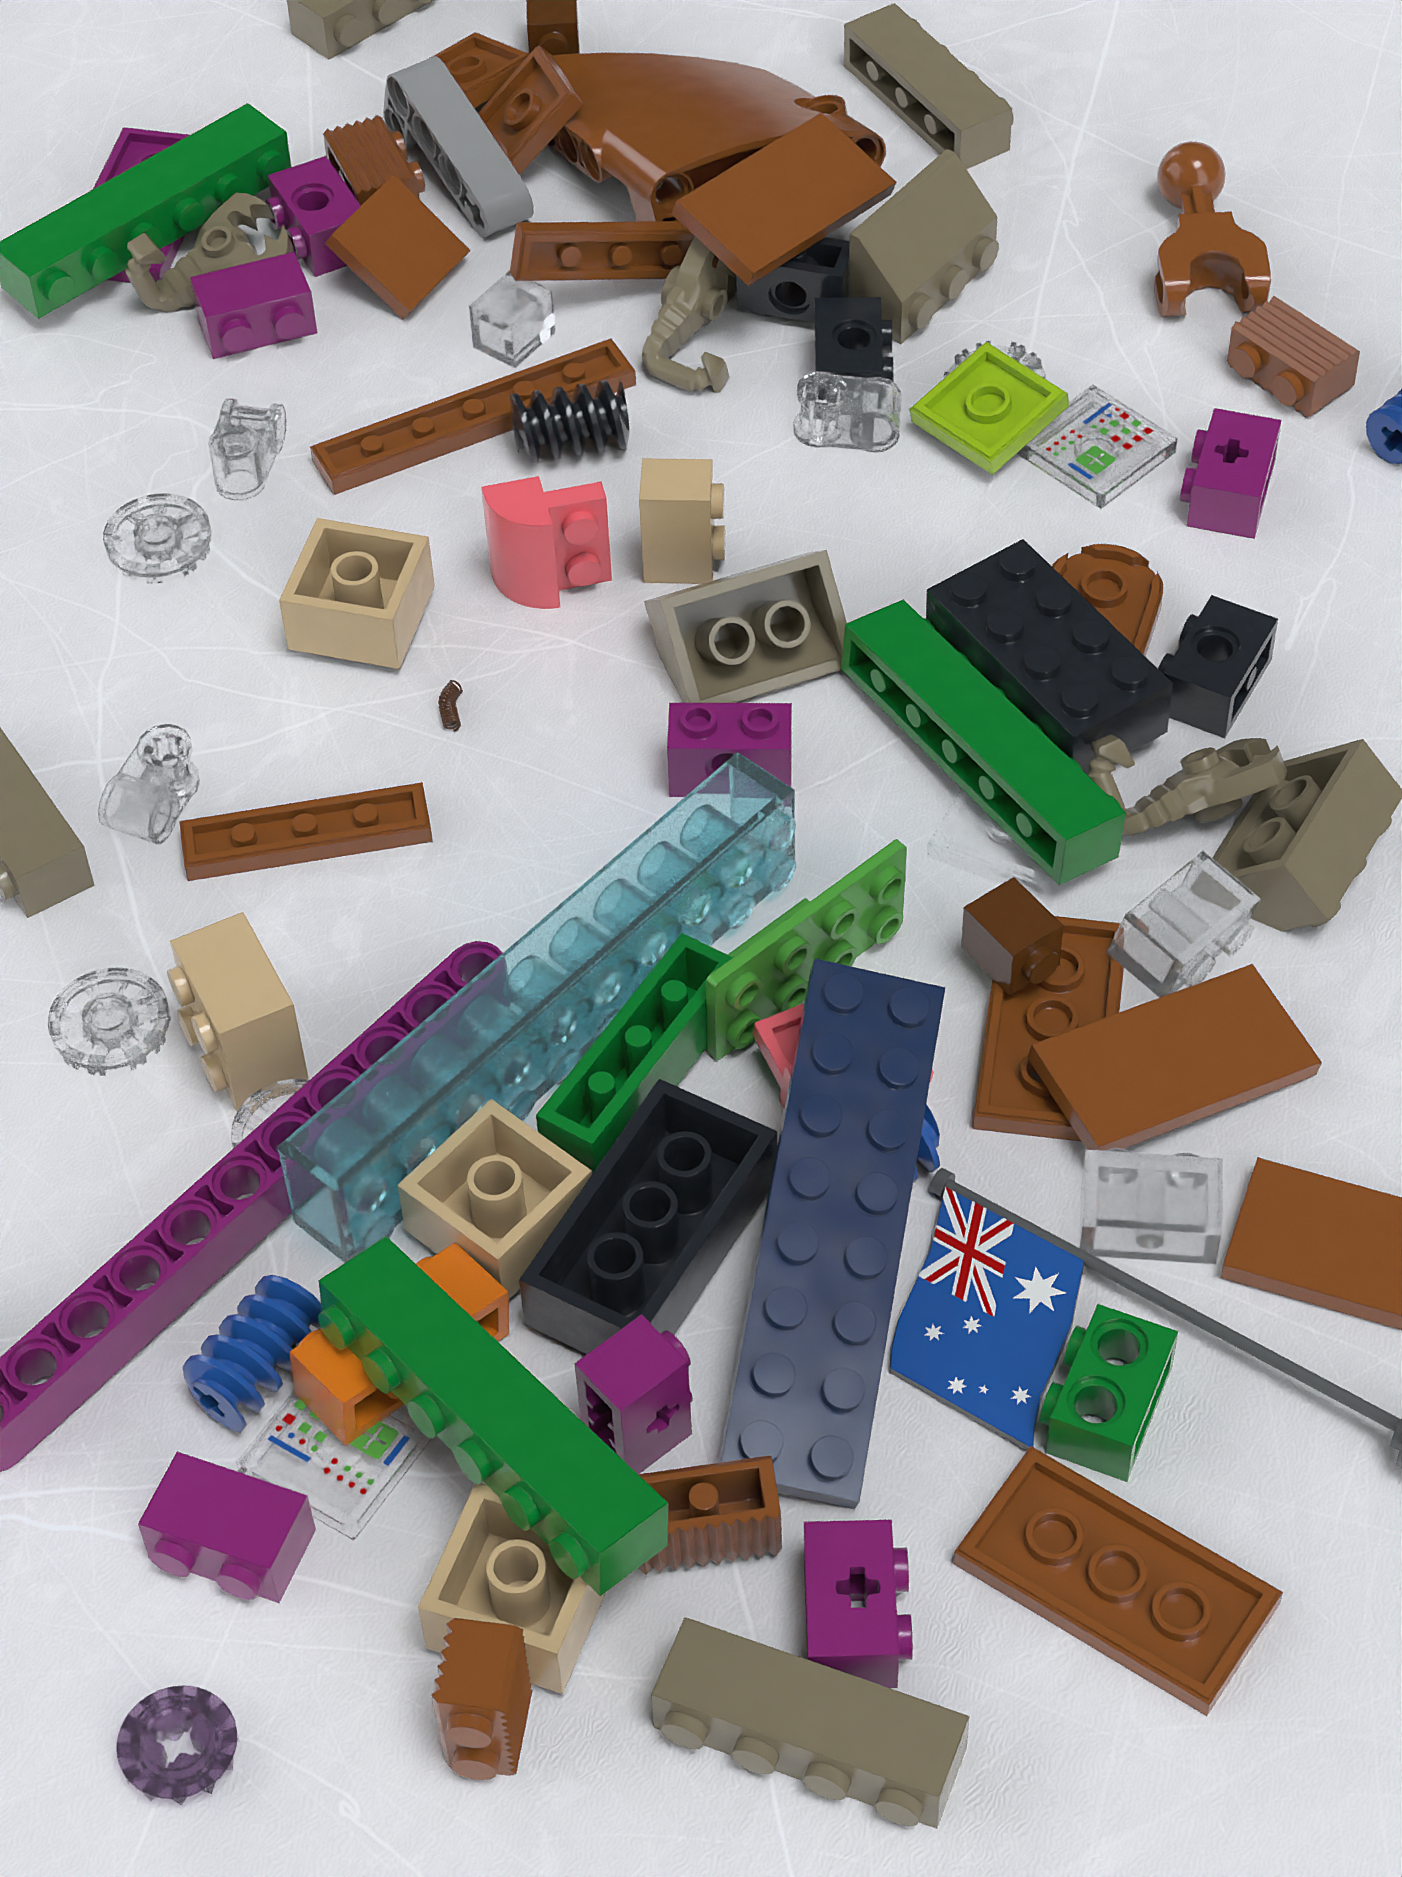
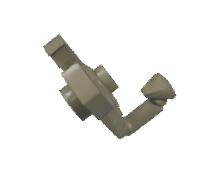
[125,193,294,312]
[642,237,737,392]
[1087,734,1288,836]

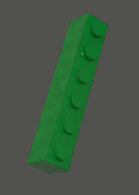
[0,103,292,319]
[841,599,1126,885]
[318,1236,668,1596]

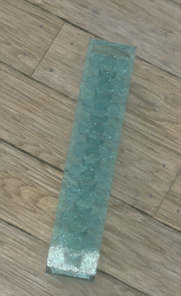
[277,752,796,1263]

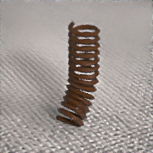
[438,680,463,732]

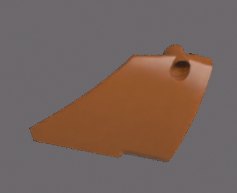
[548,52,886,222]

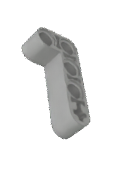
[383,56,534,237]

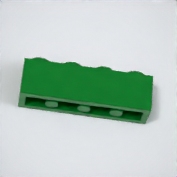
[536,933,733,1174]

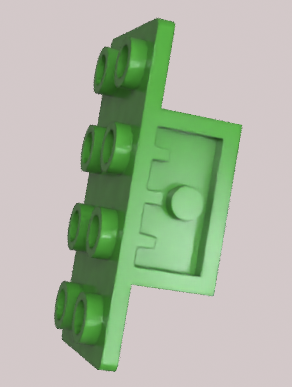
[706,839,907,1060]

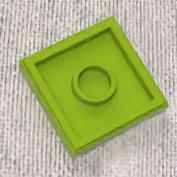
[909,342,1069,475]

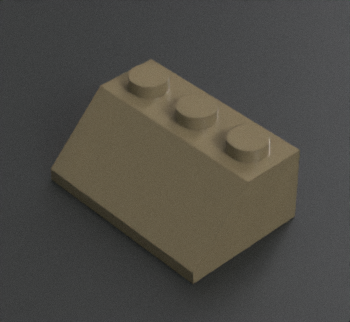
[849,149,999,344]
[644,550,847,703]
[1193,739,1402,931]

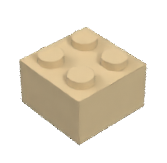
[279,518,435,669]
[167,912,309,1112]
[397,1099,592,1299]
[418,1483,606,1694]

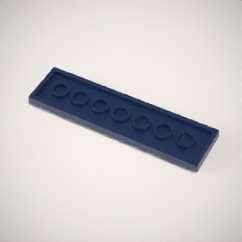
[718,958,946,1509]

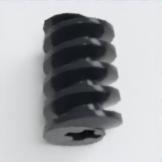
[510,379,629,463]

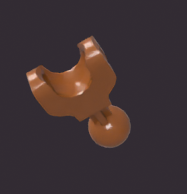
[1154,141,1271,316]

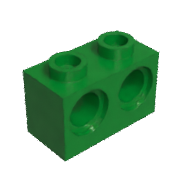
[1039,1304,1178,1482]

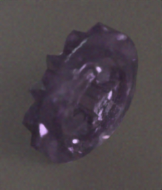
[117,1685,240,1806]

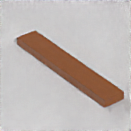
[310,338,636,495]

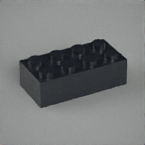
[926,539,1173,774]
[519,1079,778,1354]

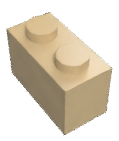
[639,458,726,584]

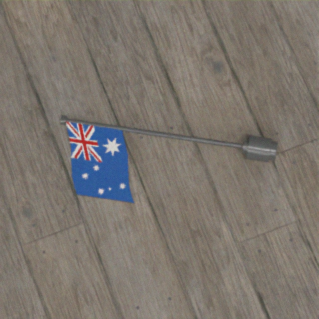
[890,1168,1402,1468]

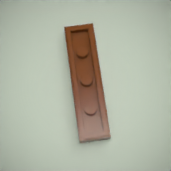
[510,221,719,281]
[179,782,433,881]

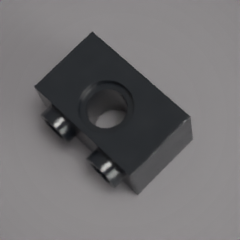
[736,237,850,323]
[815,297,894,414]
[1158,595,1278,738]

